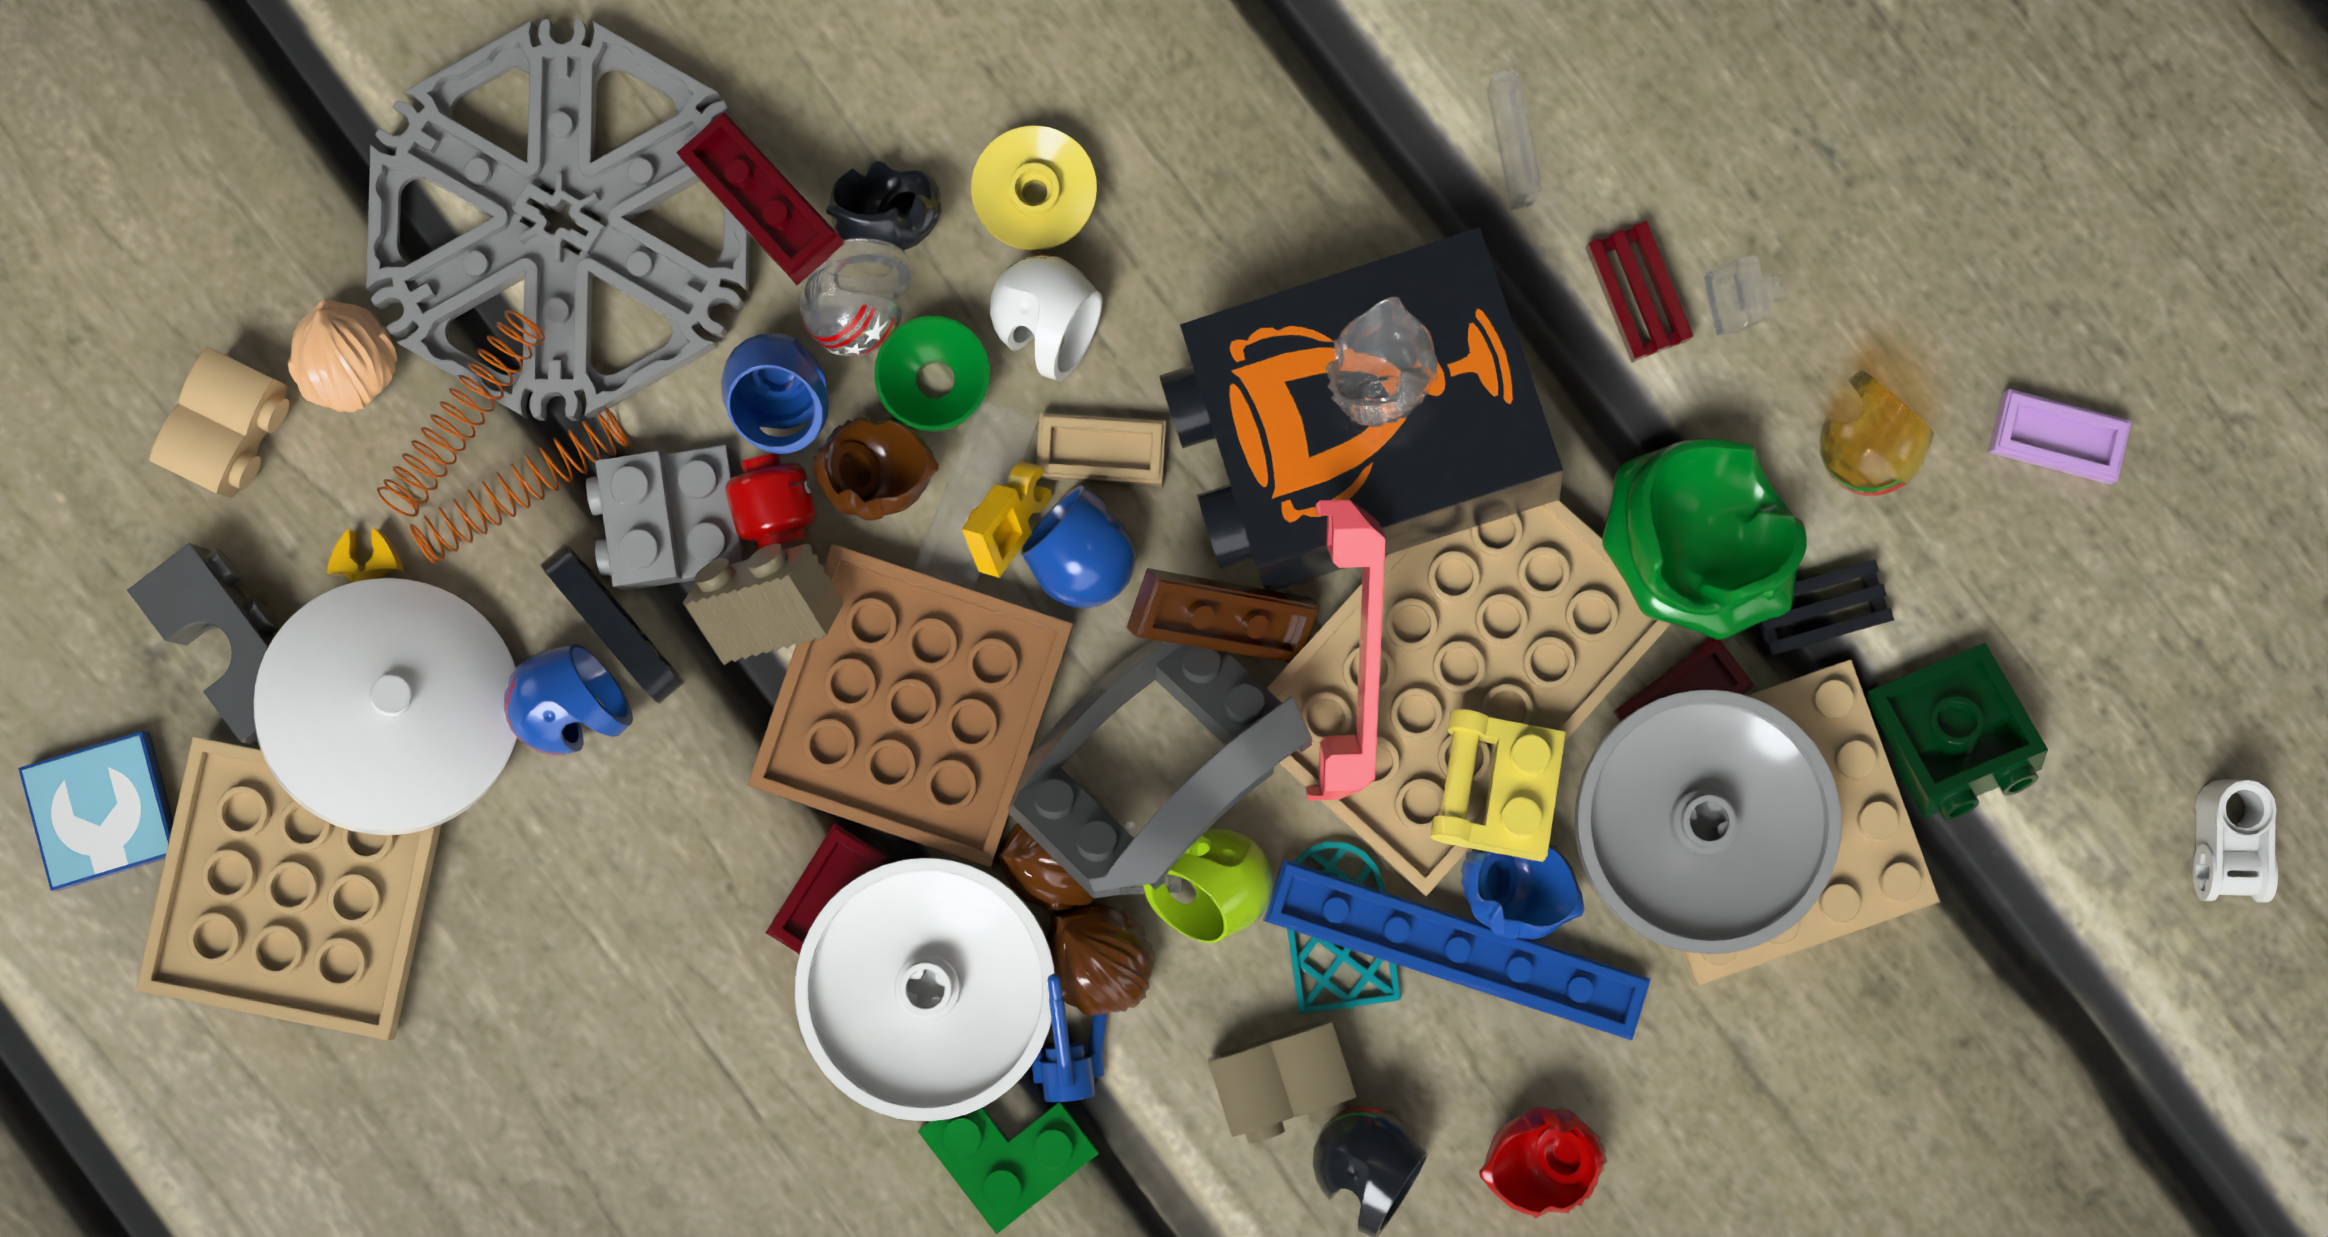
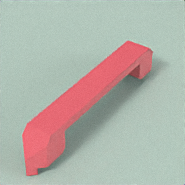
[1306,500,1385,801]

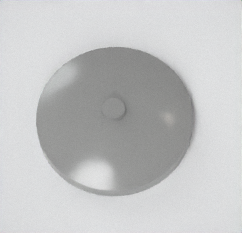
[1574,690,1842,954]

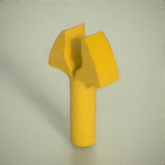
[327,527,403,583]

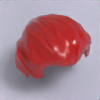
[1479,1106,1607,1218]

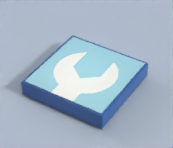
[18,731,173,891]

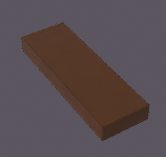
[1126,568,1320,662]

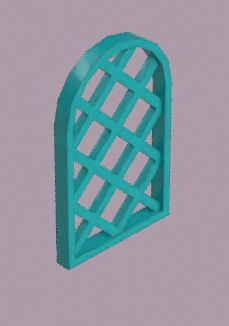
[1287,841,1401,1014]

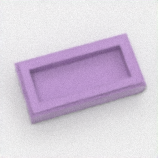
[1988,389,2132,485]

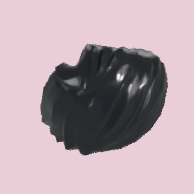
[826,161,942,253]

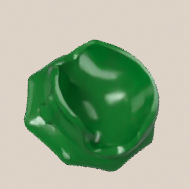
[1602,438,1807,640]

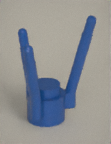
[1032,973,1107,1102]

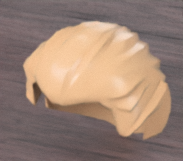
[288,299,397,412]

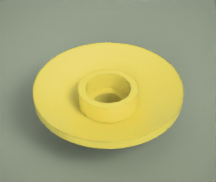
[971,126,1097,251]

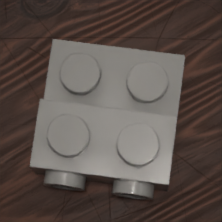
[586,445,746,592]

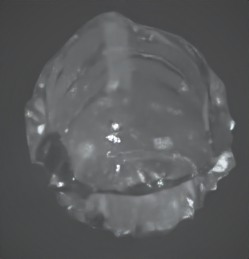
[1326,297,1438,427]

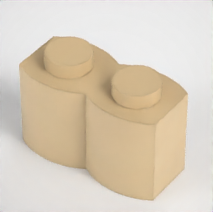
[149,346,289,498]

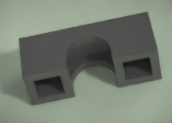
[127,543,279,745]

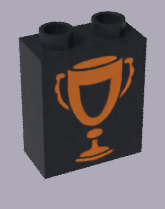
[1159,227,1563,591]

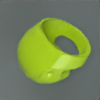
[1143,829,1272,943]

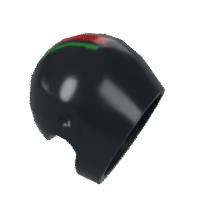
[1313,1106,1428,1237]

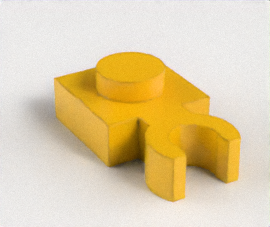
[962,461,1052,578]

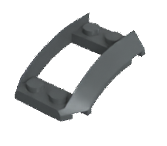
[1009,640,1312,898]

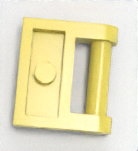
[1430,709,1566,862]

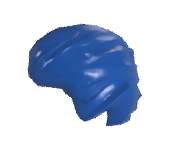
[1461,844,1585,939]

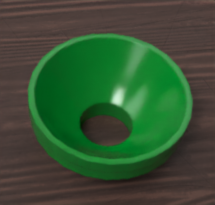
[874,316,991,432]

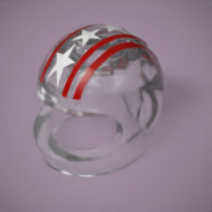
[799,239,911,357]

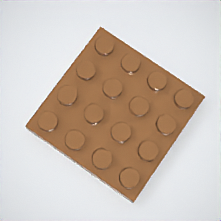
[747,543,1074,867]

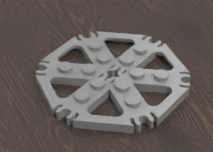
[366,19,750,421]

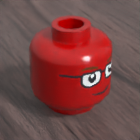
[725,453,816,549]

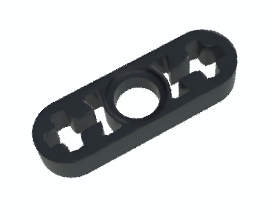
[540,543,684,704]

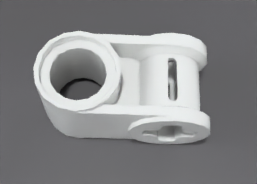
[2192,779,2278,903]

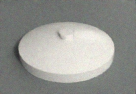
[254,578,517,835]
[795,858,1055,1121]

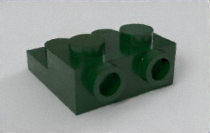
[1866,643,2048,820]

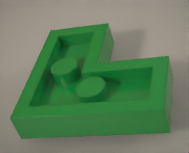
[917,1102,1099,1235]

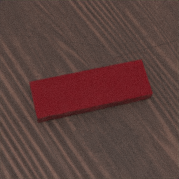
[676,112,845,286]

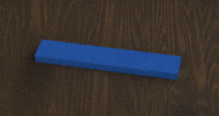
[1263,859,1651,1040]

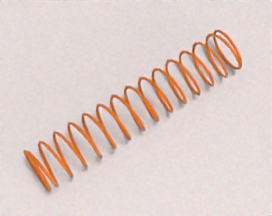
[377,310,545,517]
[410,407,631,564]

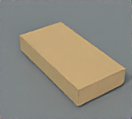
[1036,413,1166,487]

